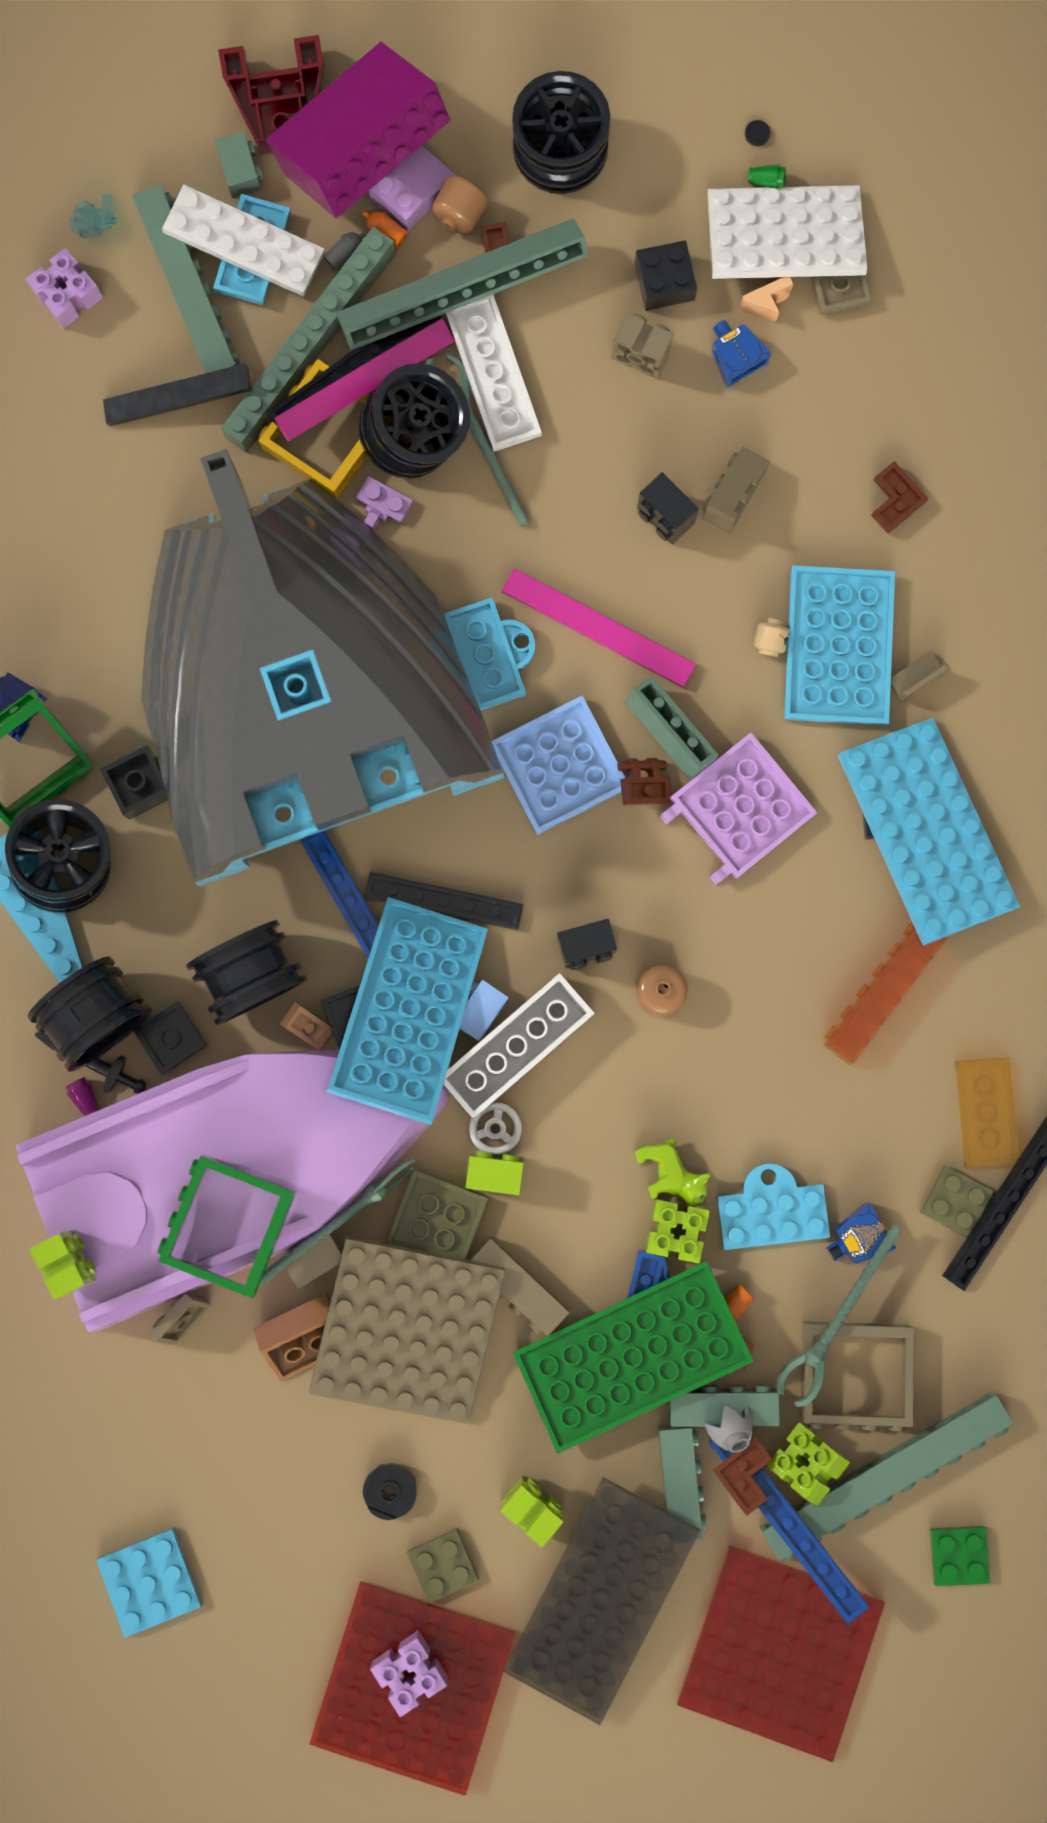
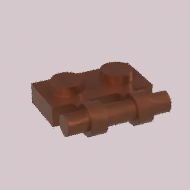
[617,758,672,805]

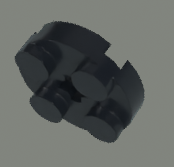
[363,1463,417,1520]

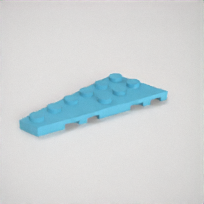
[0,830,84,983]

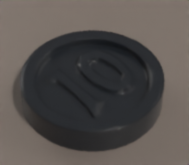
[745,120,770,146]

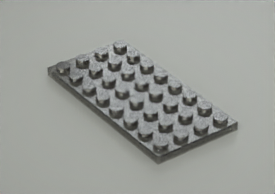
[503,1477,700,1725]

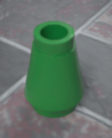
[748,164,786,189]

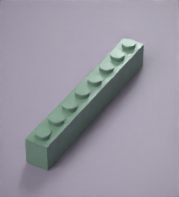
[132,184,240,373]

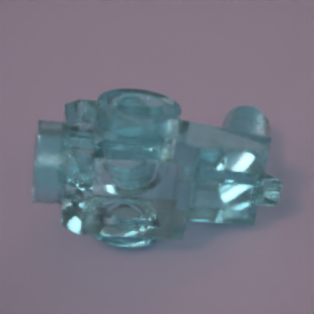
[69,194,117,238]

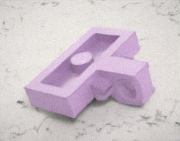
[356,476,413,531]

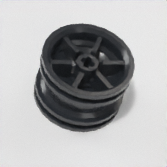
[512,71,610,194]
[186,920,308,1026]

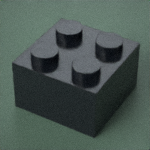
[635,240,697,311]
[637,472,699,544]
[100,745,168,820]
[557,918,617,970]

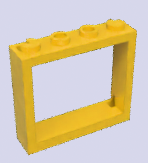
[258,359,388,499]

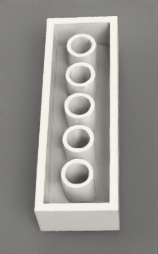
[443,973,594,1119]

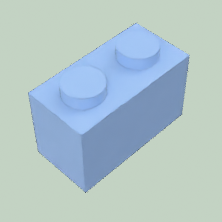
[459,980,509,1042]

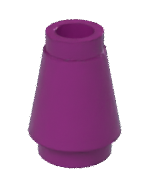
[66,1077,99,1116]

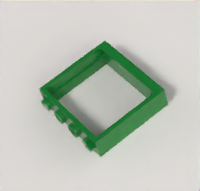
[0,689,94,828]
[157,1155,297,1298]

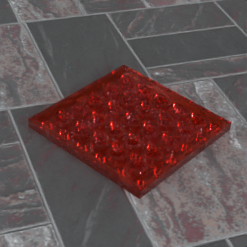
[677,1545,885,1763]
[309,1581,515,1796]

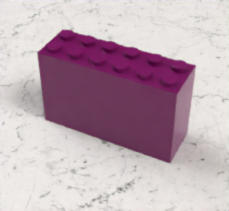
[266,42,451,218]

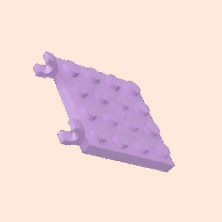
[660,733,817,885]

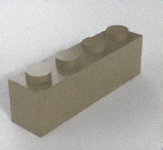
[470,1237,570,1337]

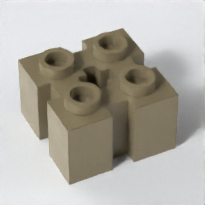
[612,312,674,380]

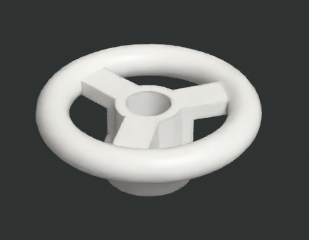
[469,1102,522,1155]

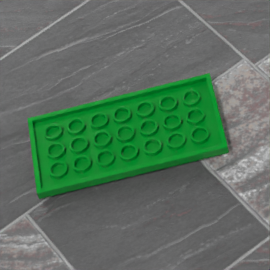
[513,1261,755,1454]

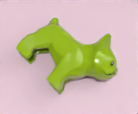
[634,1138,711,1206]

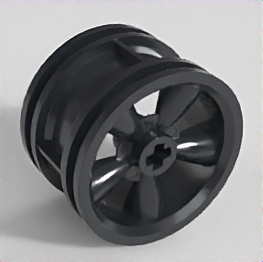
[5,799,111,913]

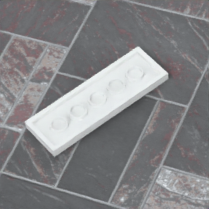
[162,184,324,297]
[445,294,542,452]

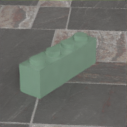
[624,676,719,781]
[669,1385,779,1427]
[658,1426,707,1542]

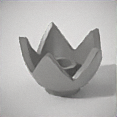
[704,1405,753,1453]

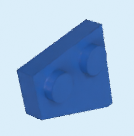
[627,1250,670,1298]

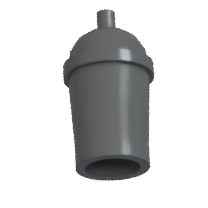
[323,231,366,272]

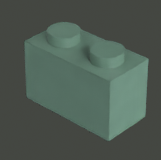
[215,132,263,198]

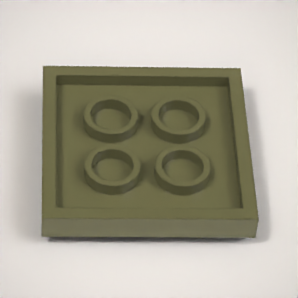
[385,1169,489,1259]

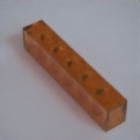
[823,921,947,1065]

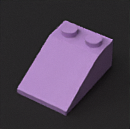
[369,146,456,232]

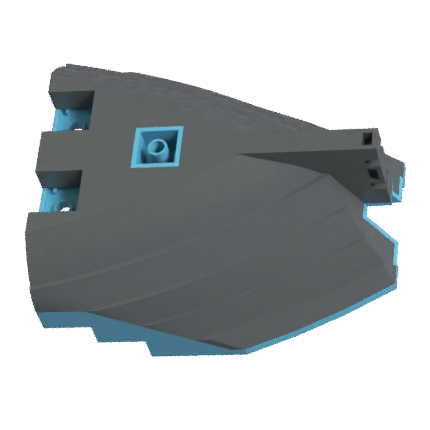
[141,449,504,886]

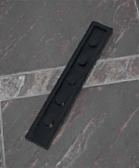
[103,363,252,426]
[364,872,523,930]

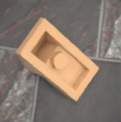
[740,277,793,322]
[280,1002,332,1050]

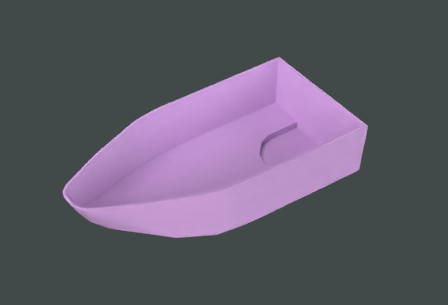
[15,1049,449,1332]

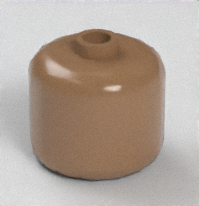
[432,176,488,233]
[636,965,688,1017]

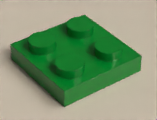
[930,1526,990,1586]

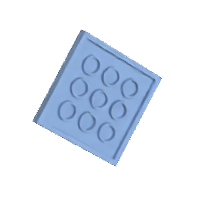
[492,695,625,835]

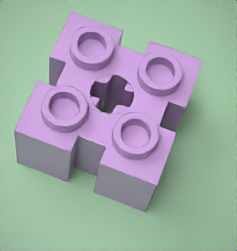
[25,248,103,329]
[370,1630,448,1717]

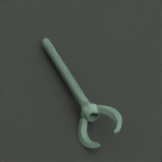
[425,353,530,527]
[259,1159,415,1288]
[777,1225,902,1407]

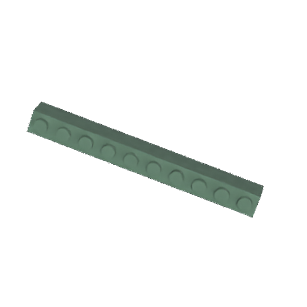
[336,218,588,350]
[221,227,396,453]
[759,1392,1013,1561]

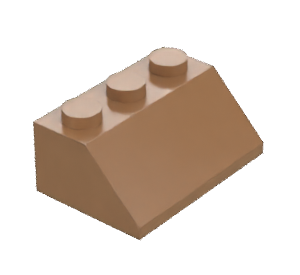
[253,1293,330,1382]

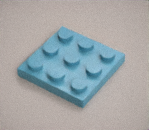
[96,1527,202,1638]

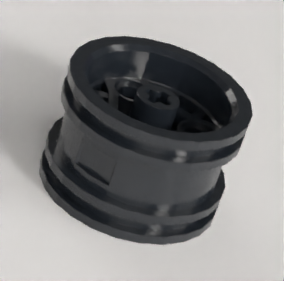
[358,363,470,479]
[27,956,152,1072]

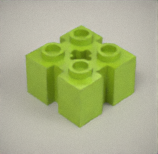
[645,1198,710,1264]
[29,1230,97,1300]
[766,1422,850,1506]
[500,1476,564,1548]

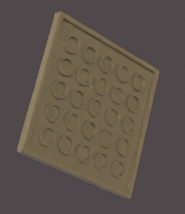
[309,1236,505,1424]

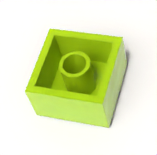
[466,1151,524,1195]

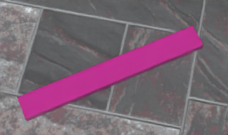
[274,318,454,441]
[502,568,696,688]

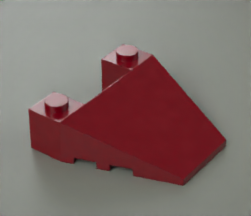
[218,35,324,153]

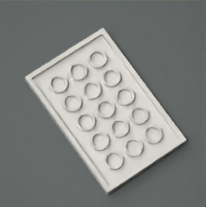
[707,185,867,279]

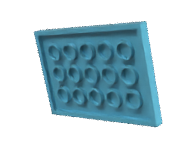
[784,565,895,726]

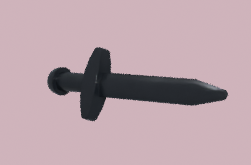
[35,1032,147,1094]

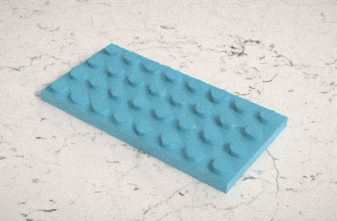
[837,718,1020,946]
[326,897,488,1125]

